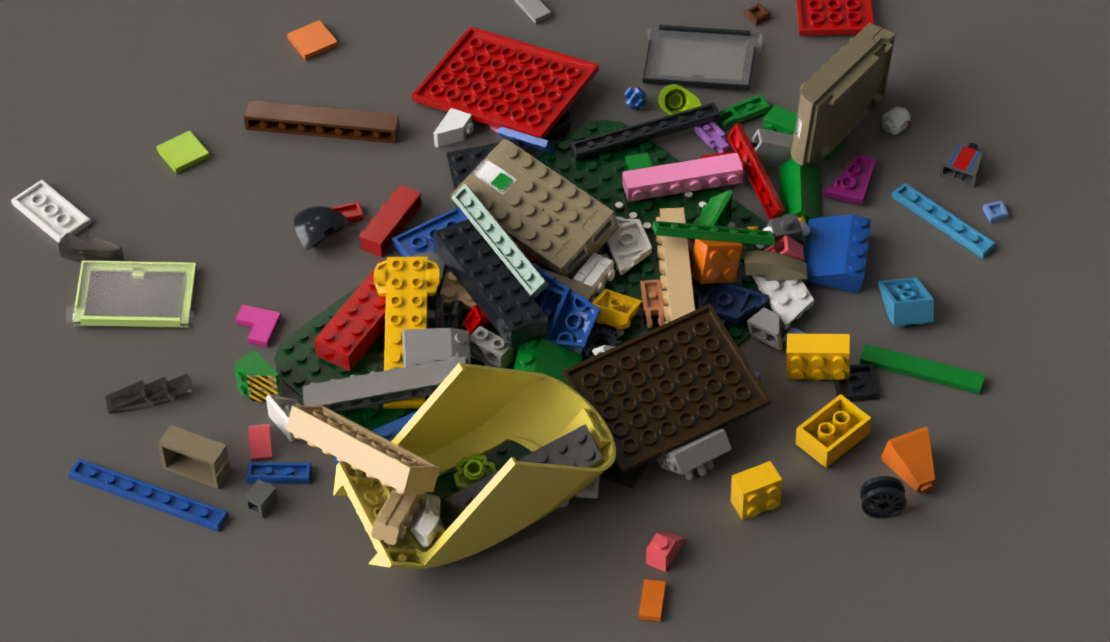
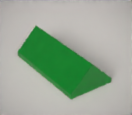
[779,158,820,225]

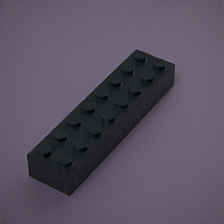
[434,219,548,349]

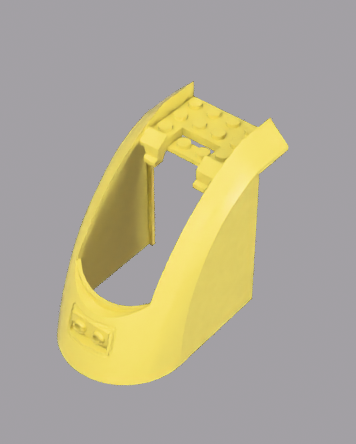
[333,363,616,569]

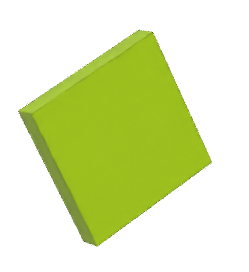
[156,130,210,174]

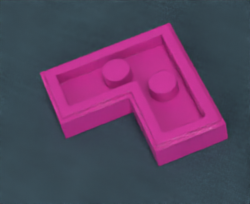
[235,305,281,347]

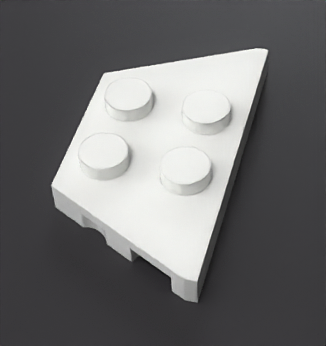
[606,217,652,275]
[752,275,814,330]

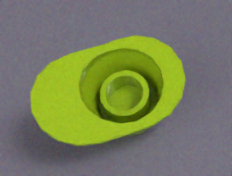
[658,84,702,115]

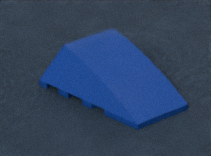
[531,263,600,348]

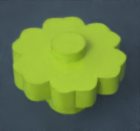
[454,454,497,490]

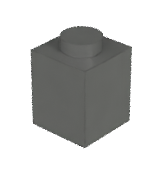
[244,479,278,518]

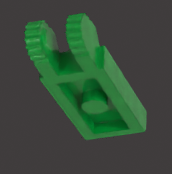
[718,94,771,130]

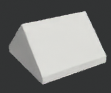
[266,395,301,442]

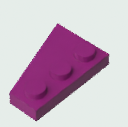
[824,155,877,205]

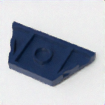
[695,280,769,324]

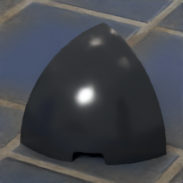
[294,206,350,251]

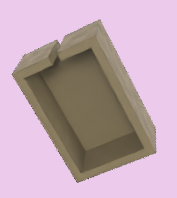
[158,425,231,489]

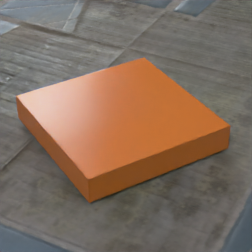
[287,20,338,60]

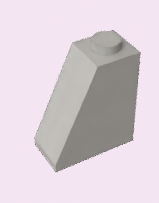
[750,128,793,167]

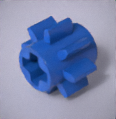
[624,86,647,110]

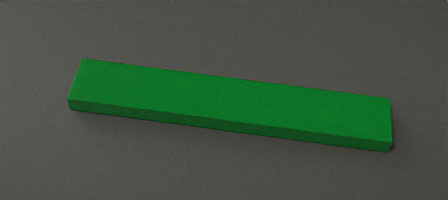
[652,221,775,246]
[859,344,986,394]

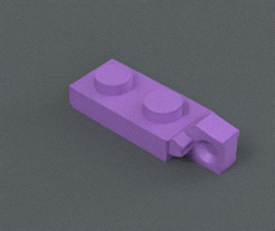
[691,122,729,153]

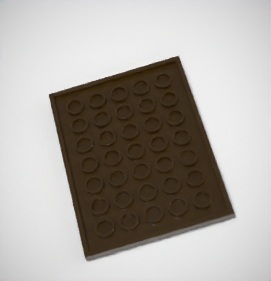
[562,304,772,475]

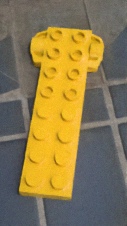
[374,257,440,409]

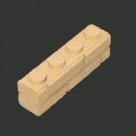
[371,488,427,545]

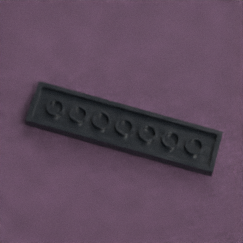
[439,424,605,531]

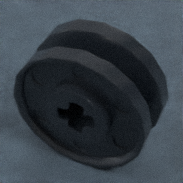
[860,476,907,519]

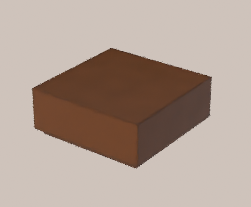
[744,4,771,26]

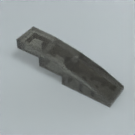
[105,373,194,414]

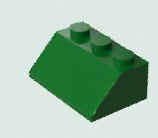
[688,190,733,241]

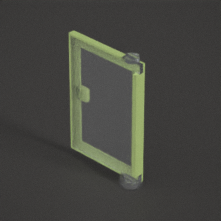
[66,261,196,328]

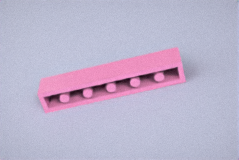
[623,153,743,202]

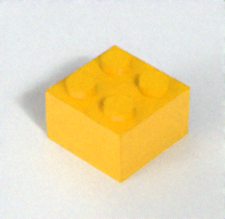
[731,461,782,520]

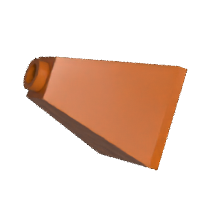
[881,426,935,493]

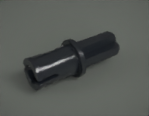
[445,300,465,329]

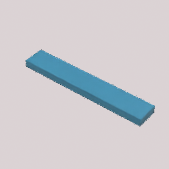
[892,183,996,259]

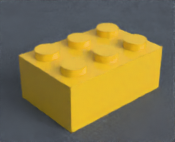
[786,334,850,380]
[795,394,871,468]

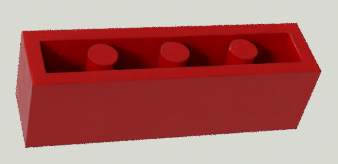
[359,185,422,258]

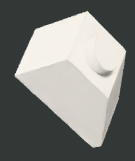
[434,108,474,147]

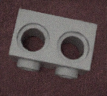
[469,326,514,369]

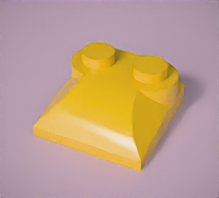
[592,289,642,330]

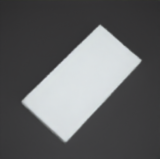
[11,180,92,245]

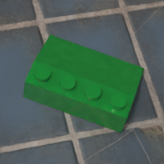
[514,338,583,385]

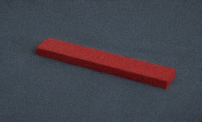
[727,124,785,220]

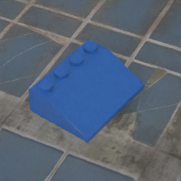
[802,215,872,293]

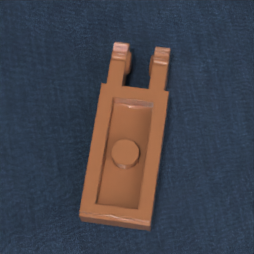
[640,279,665,328]

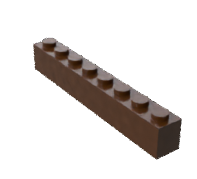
[244,100,400,144]

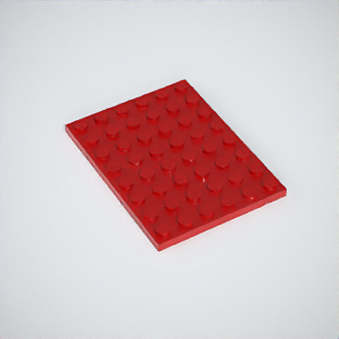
[411,26,599,139]

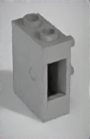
[657,429,732,480]

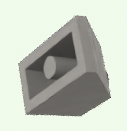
[747,307,783,350]

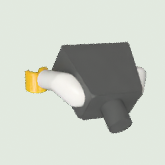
[747,214,810,249]

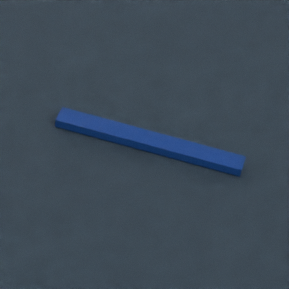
[68,459,229,532]

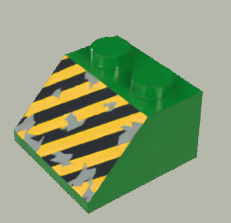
[234,350,282,402]

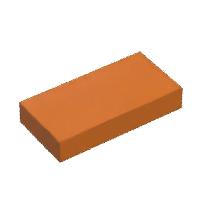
[639,579,666,622]

